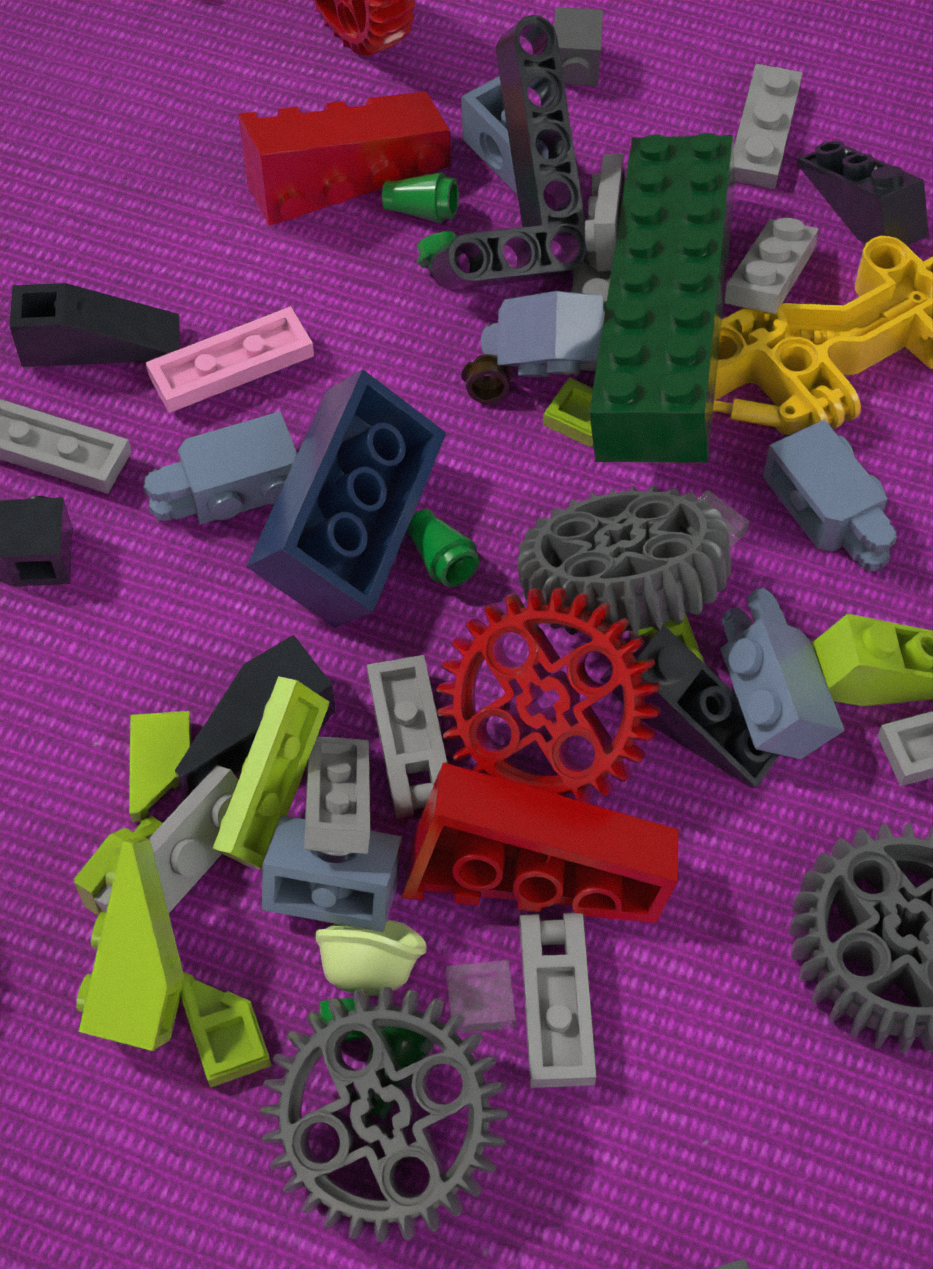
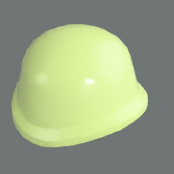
[316,919,426,996]

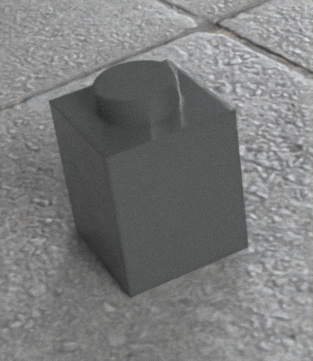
[554,7,603,86]

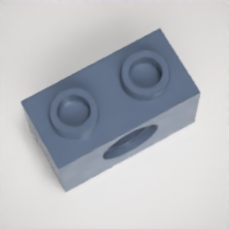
[462,77,548,194]
[262,815,402,932]

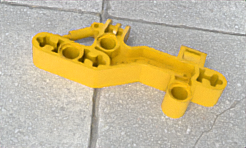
[713,236,933,435]

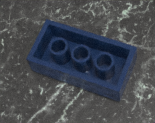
[246,369,446,628]

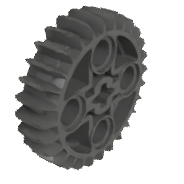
[517,485,732,638]
[789,823,933,1054]
[260,987,509,1242]

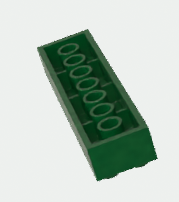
[589,133,735,463]

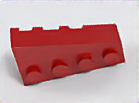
[238,91,450,226]
[401,762,679,923]

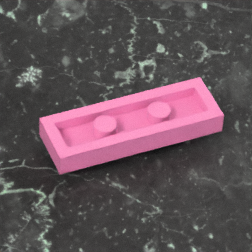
[146,306,314,413]

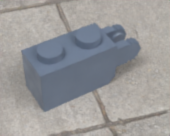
[480,291,603,377]
[143,412,297,524]
[763,419,897,572]
[720,587,844,759]

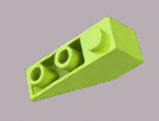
[811,613,933,706]
[76,837,185,1051]

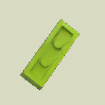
[212,677,330,871]

